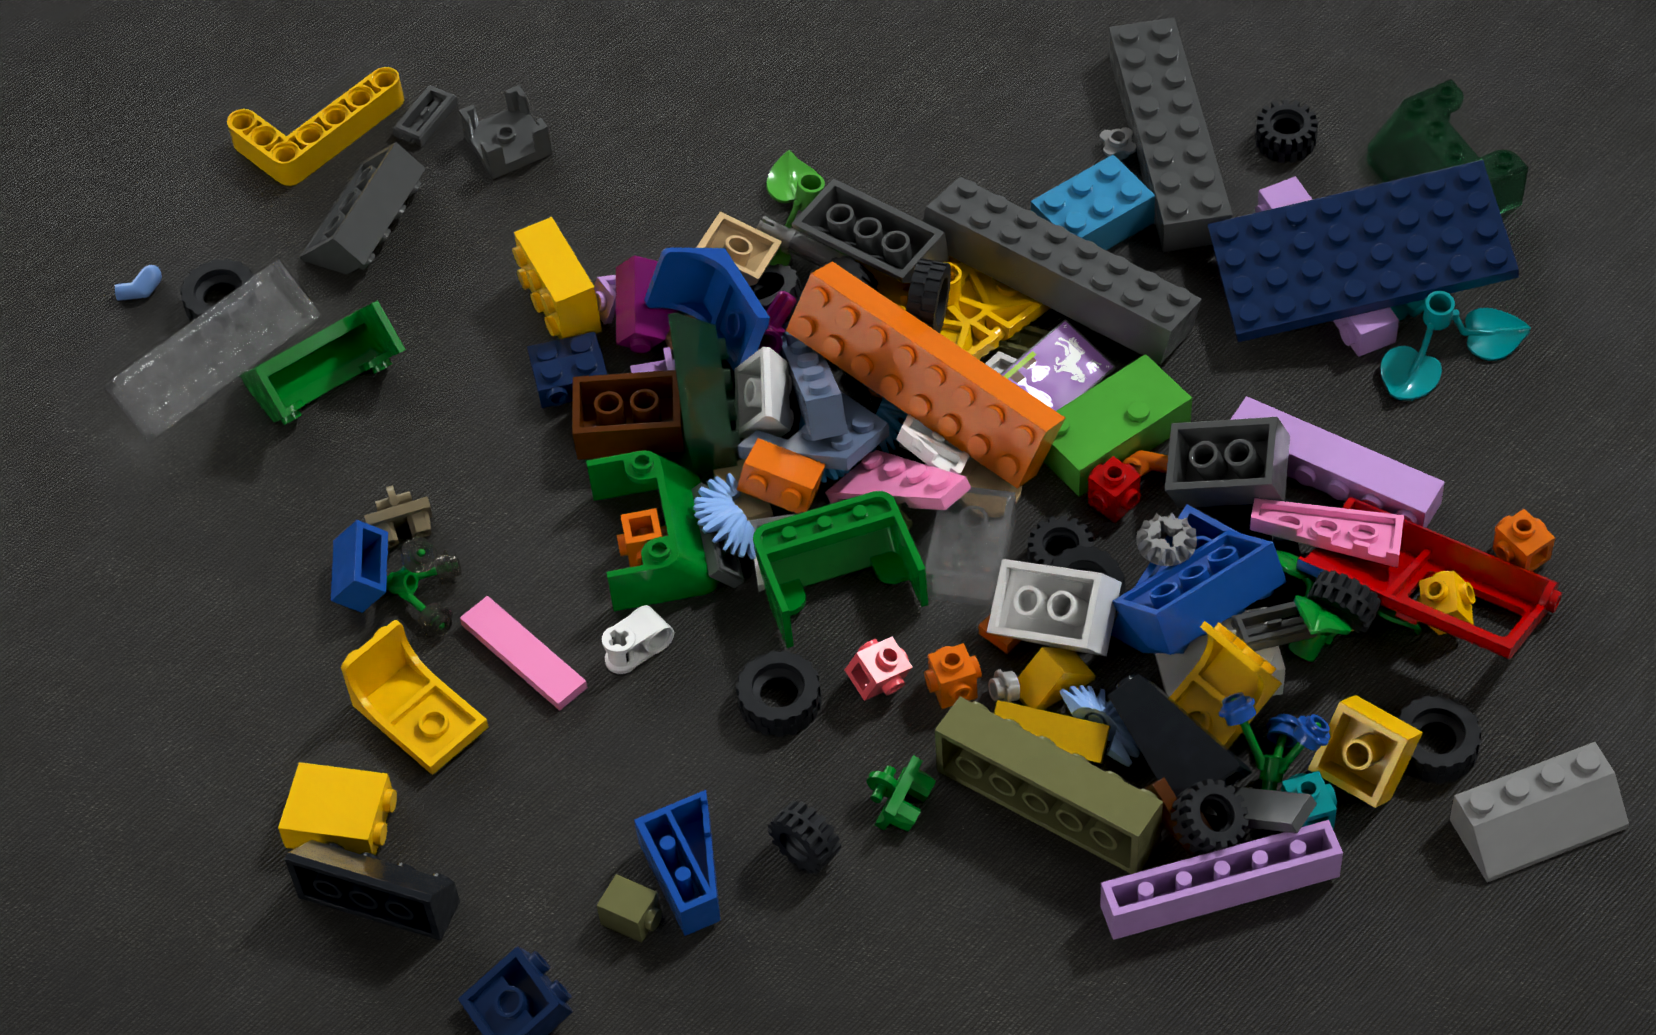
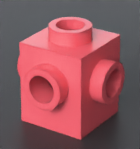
[844,637,912,701]

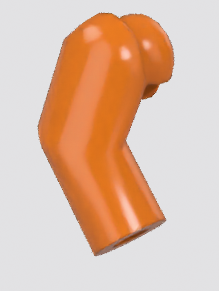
[1123,450,1168,477]

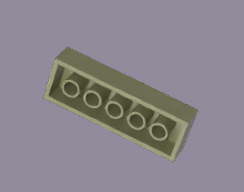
[935,696,1163,874]

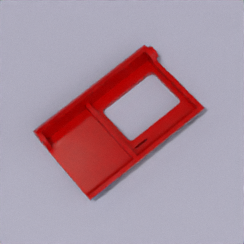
[1296,497,1563,660]

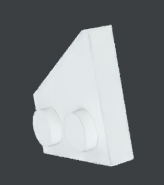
[896,414,969,475]

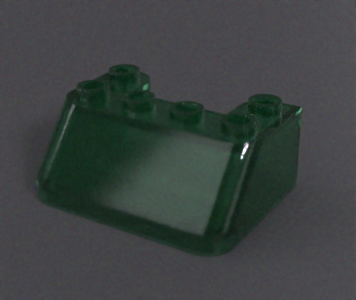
[1366,79,1528,213]

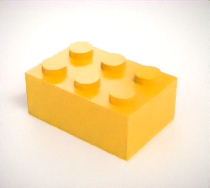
[512,217,602,339]

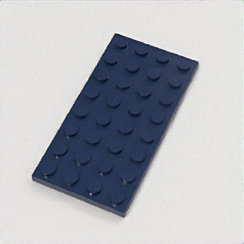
[1208,160,1519,342]

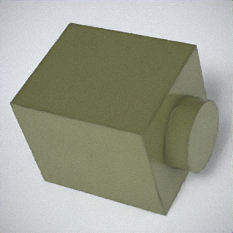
[597,874,662,943]

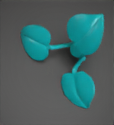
[1380,291,1531,400]

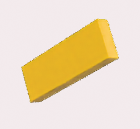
[994,700,1111,764]

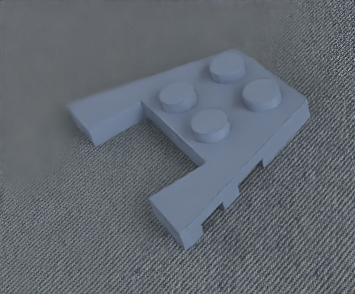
[738,391,889,471]

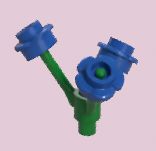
[1218,692,1331,791]

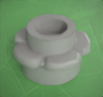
[988,669,1020,703]

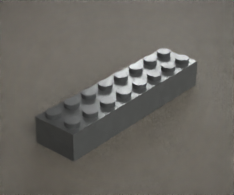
[1109,17,1233,252]
[923,177,1202,365]

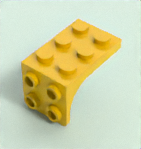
[341,620,489,775]
[1170,621,1282,749]

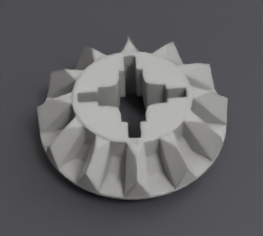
[1136,512,1197,566]

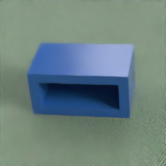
[331,520,388,613]

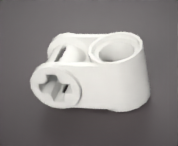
[602,605,674,674]

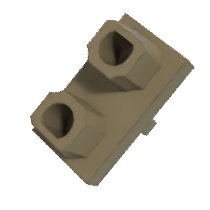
[364,485,432,548]

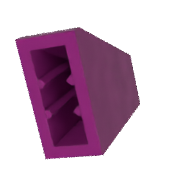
[616,255,678,353]

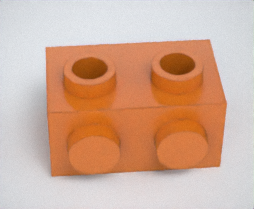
[737,438,826,514]

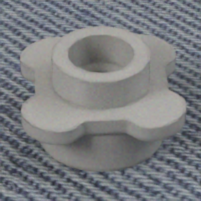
[1100,127,1136,160]

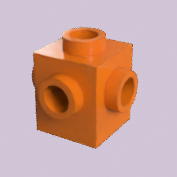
[617,508,668,567]
[1492,509,1555,572]
[924,643,982,709]

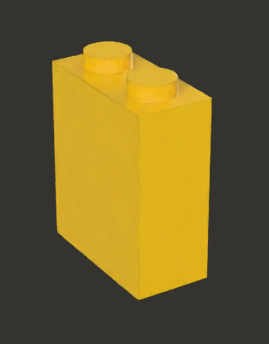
[278,762,397,856]

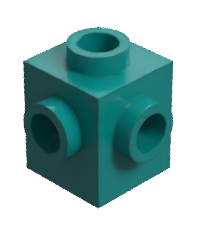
[1281,771,1337,830]

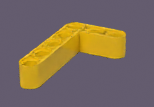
[227,67,404,186]

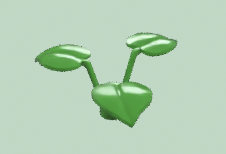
[766,150,848,266]

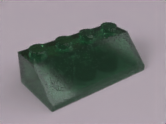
[668,313,741,473]

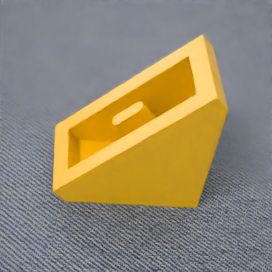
[1018,647,1095,710]

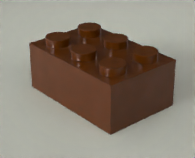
[572,370,685,460]

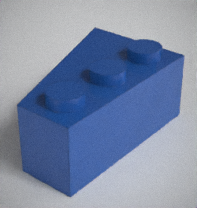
[634,790,721,936]

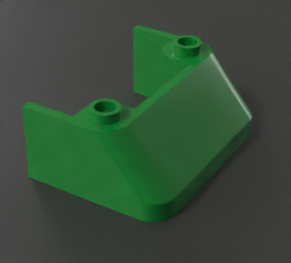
[240,300,406,425]
[586,450,720,611]
[753,491,928,648]

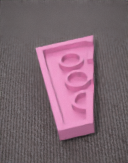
[825,450,971,510]
[1250,498,1404,568]

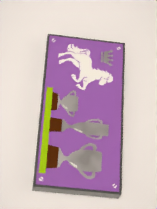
[1001,319,1116,411]

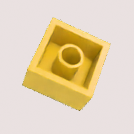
[1308,695,1423,808]

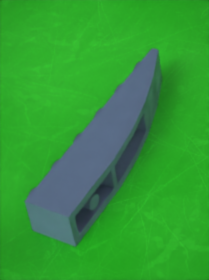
[780,321,848,441]

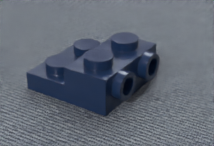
[527,332,607,408]
[458,946,573,1035]

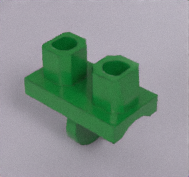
[866,755,936,832]

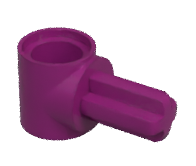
[758,291,796,354]

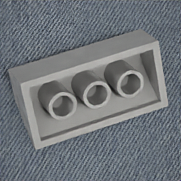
[1450,742,1629,882]

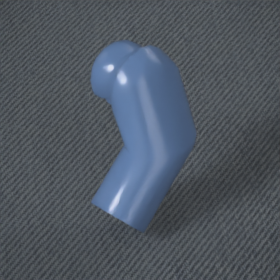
[115,265,162,301]

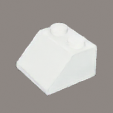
[735,347,794,438]

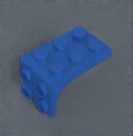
[644,248,770,372]

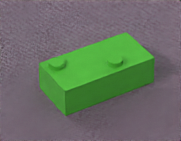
[1044,354,1192,497]

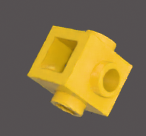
[1417,570,1475,635]

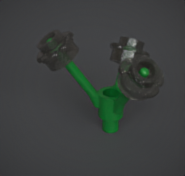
[386,537,462,638]

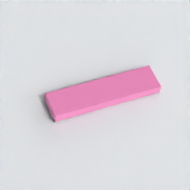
[460,596,588,711]

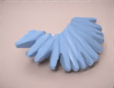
[693,473,756,559]
[1059,685,1141,767]

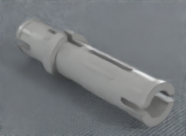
[756,216,850,267]

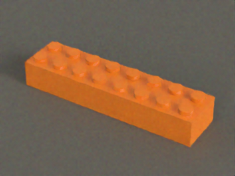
[786,261,1065,489]

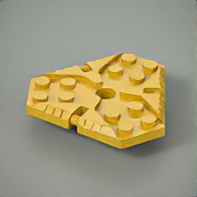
[853,256,1051,360]

